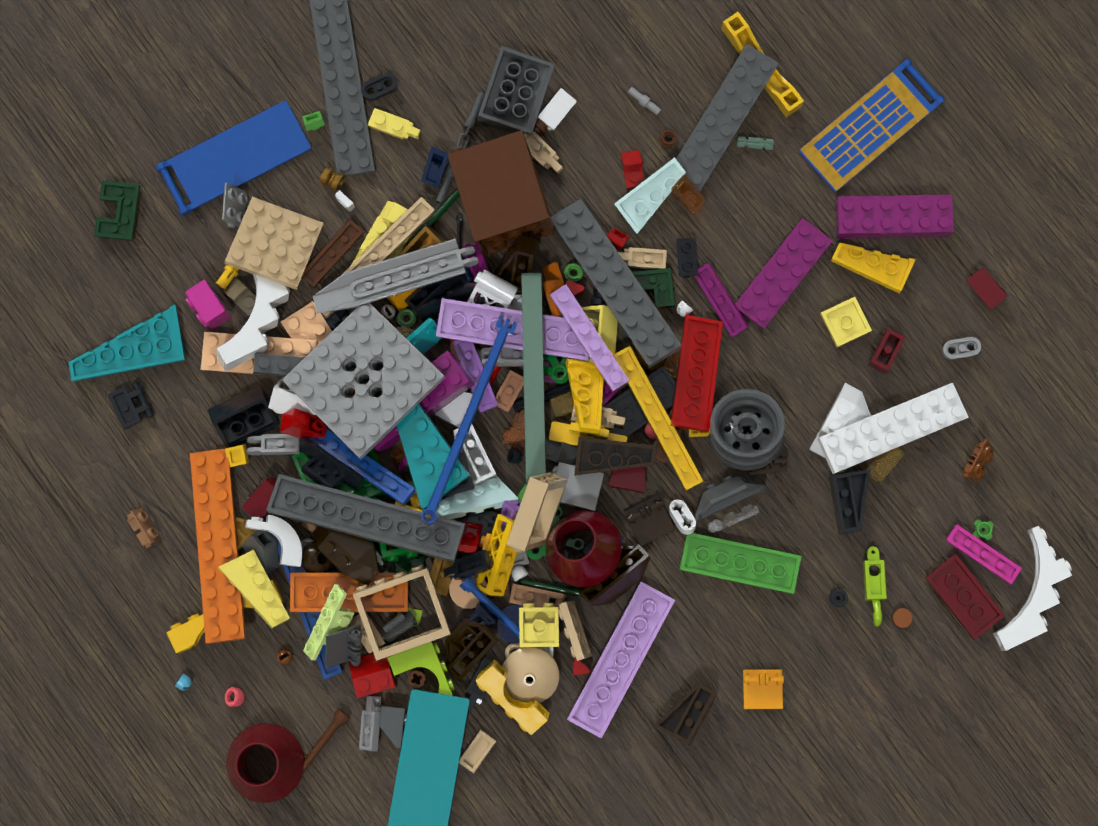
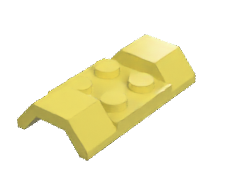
[351,201,412,265]

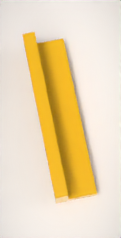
[476,514,517,596]

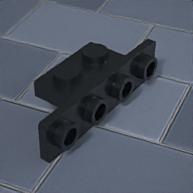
[300,437,362,492]

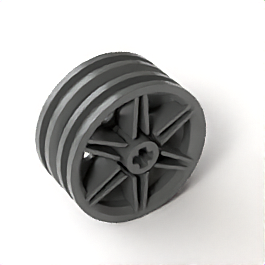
[710,389,785,470]

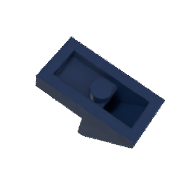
[421,147,450,188]

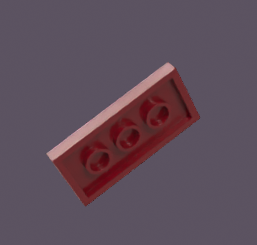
[925,554,1005,640]

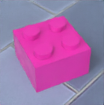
[185,279,231,330]

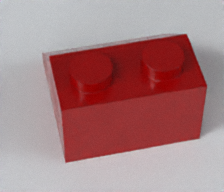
[349,653,397,698]

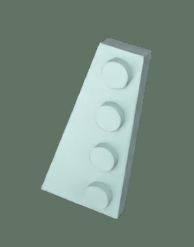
[615,158,686,234]
[436,476,518,519]

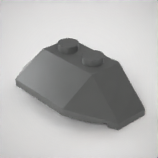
[694,475,766,522]

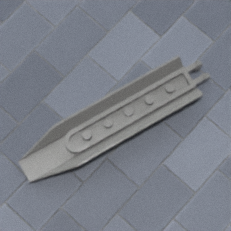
[313,239,479,314]

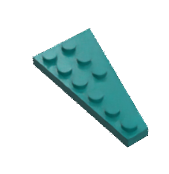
[68,304,186,382]
[397,403,470,510]

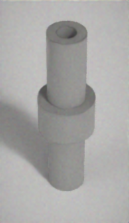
[628,87,662,115]

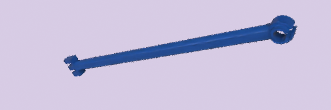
[421,316,518,525]

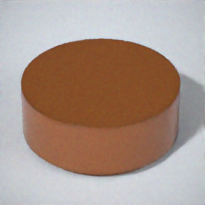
[892,608,913,628]

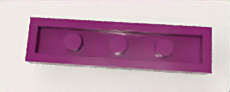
[694,263,749,337]

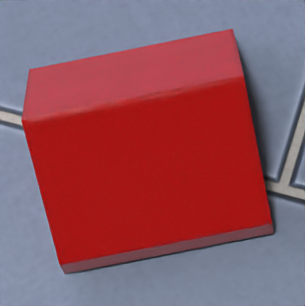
[566,280,585,298]
[573,658,590,675]

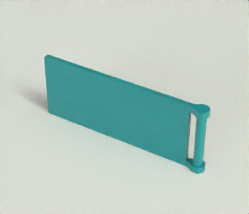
[388,689,469,826]

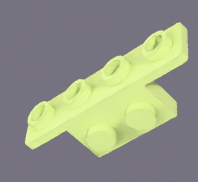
[303,584,354,661]

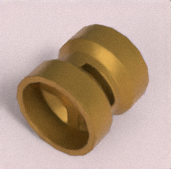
[319,166,345,192]

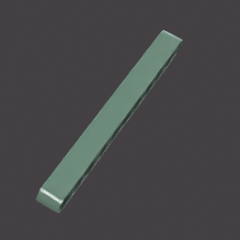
[521,273,546,484]

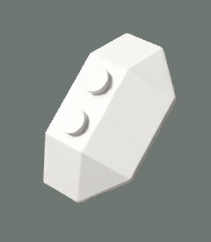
[809,383,871,459]

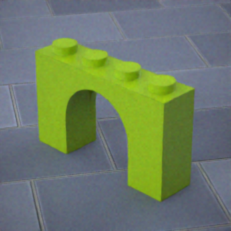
[387,641,455,696]

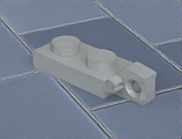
[359,696,381,751]

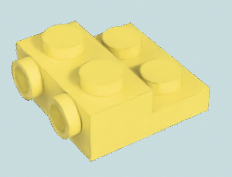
[519,603,559,647]

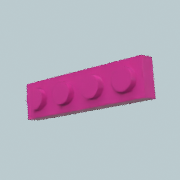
[945,524,1022,585]

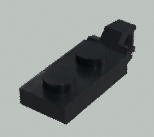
[443,550,491,580]
[464,657,492,711]

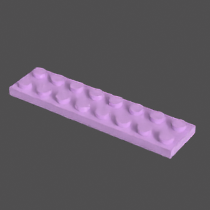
[436,298,594,361]
[567,582,675,738]

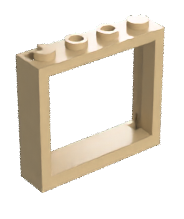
[507,472,568,553]
[353,565,451,661]

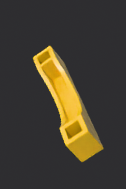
[721,12,804,118]
[166,580,285,654]

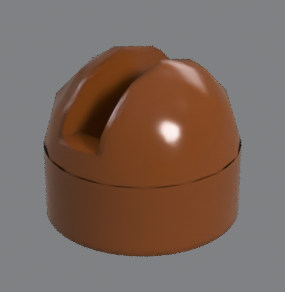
[277,649,293,665]

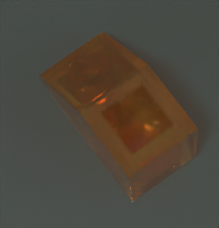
[502,410,525,447]

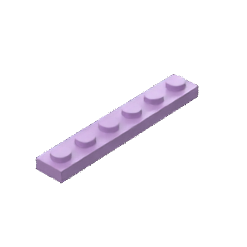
[550,285,629,392]

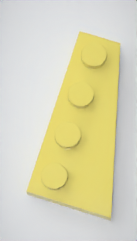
[218,550,290,629]

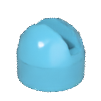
[175,673,192,691]

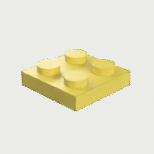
[820,297,872,347]

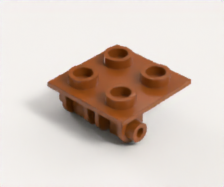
[963,438,994,484]

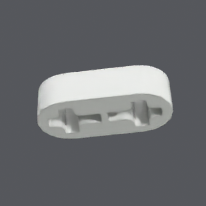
[669,500,696,535]

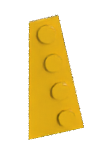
[831,243,916,294]
[565,358,604,434]

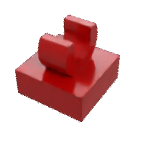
[607,227,630,251]

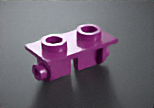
[462,242,490,279]

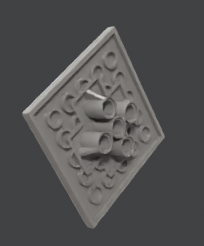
[282,303,445,459]

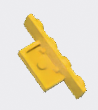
[548,420,627,446]

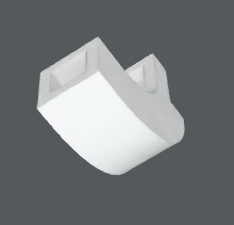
[245,515,302,567]

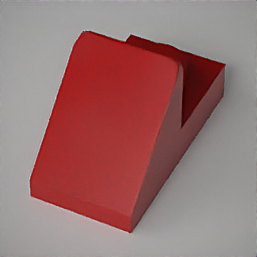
[620,150,645,190]
[458,521,483,553]

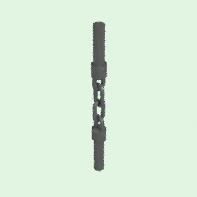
[436,92,485,204]

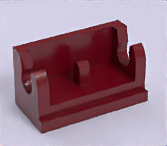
[966,267,1007,310]

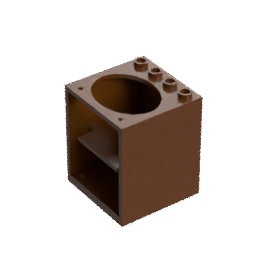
[447,130,556,256]

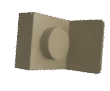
[223,278,256,317]

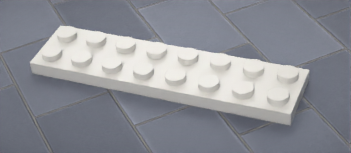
[817,383,969,474]

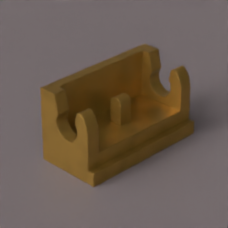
[425,558,454,596]

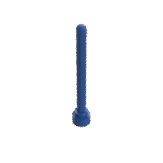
[459,576,520,639]

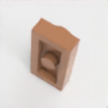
[495,370,524,413]

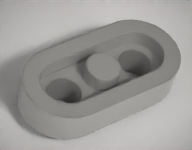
[942,337,981,360]

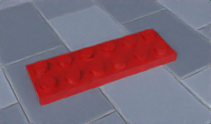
[670,315,723,433]

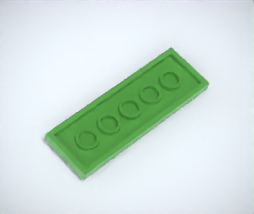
[679,533,801,594]

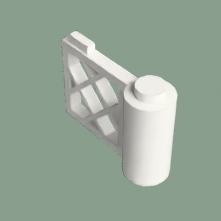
[467,269,518,309]

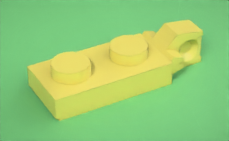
[368,108,421,140]

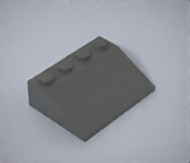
[477,46,555,135]

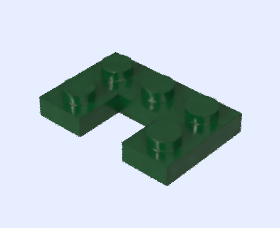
[94,181,141,241]
[632,268,675,308]

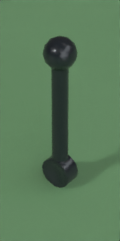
[455,214,463,249]

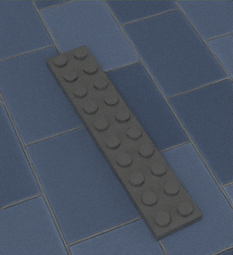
[309,0,375,177]
[551,199,682,368]
[266,474,466,563]

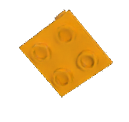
[743,670,784,709]

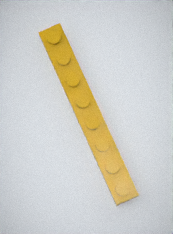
[613,346,703,491]

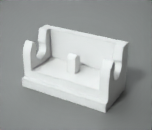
[537,88,577,131]

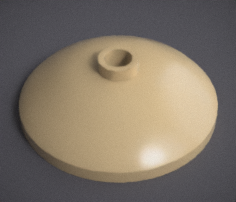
[502,647,559,703]

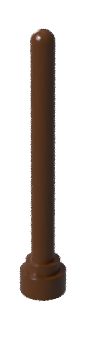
[303,708,350,773]

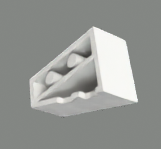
[453,424,497,486]

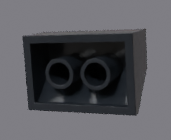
[208,385,279,448]

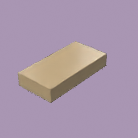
[459,730,496,774]

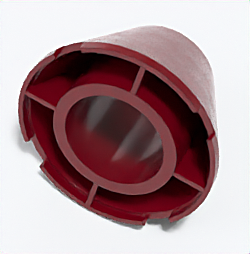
[545,510,622,587]
[226,723,304,803]

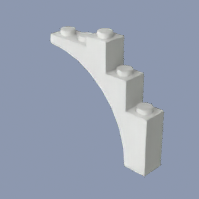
[216,274,290,372]
[993,526,1072,651]

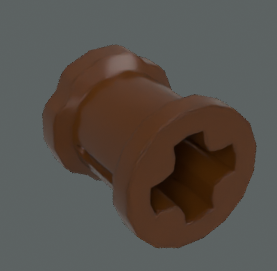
[408,670,427,688]

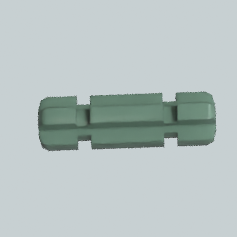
[737,136,774,150]

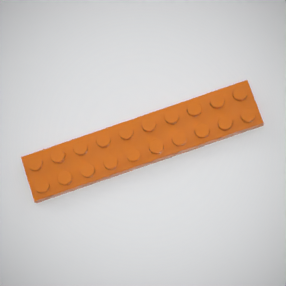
[190,448,246,644]

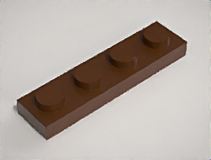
[302,219,365,288]

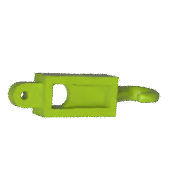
[863,546,887,627]

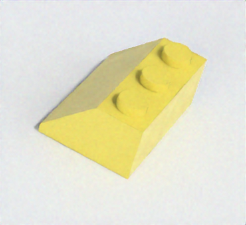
[574,305,618,363]

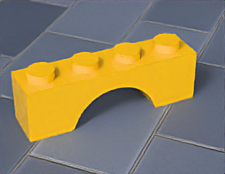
[476,659,550,735]

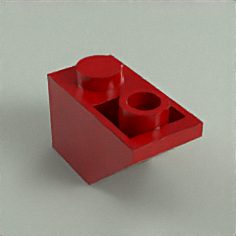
[280,408,327,438]

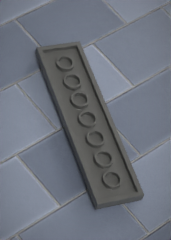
[676,44,779,193]

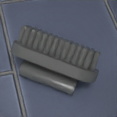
[381,611,417,644]

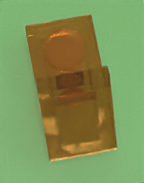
[671,175,707,214]

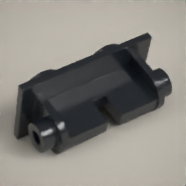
[676,238,698,278]

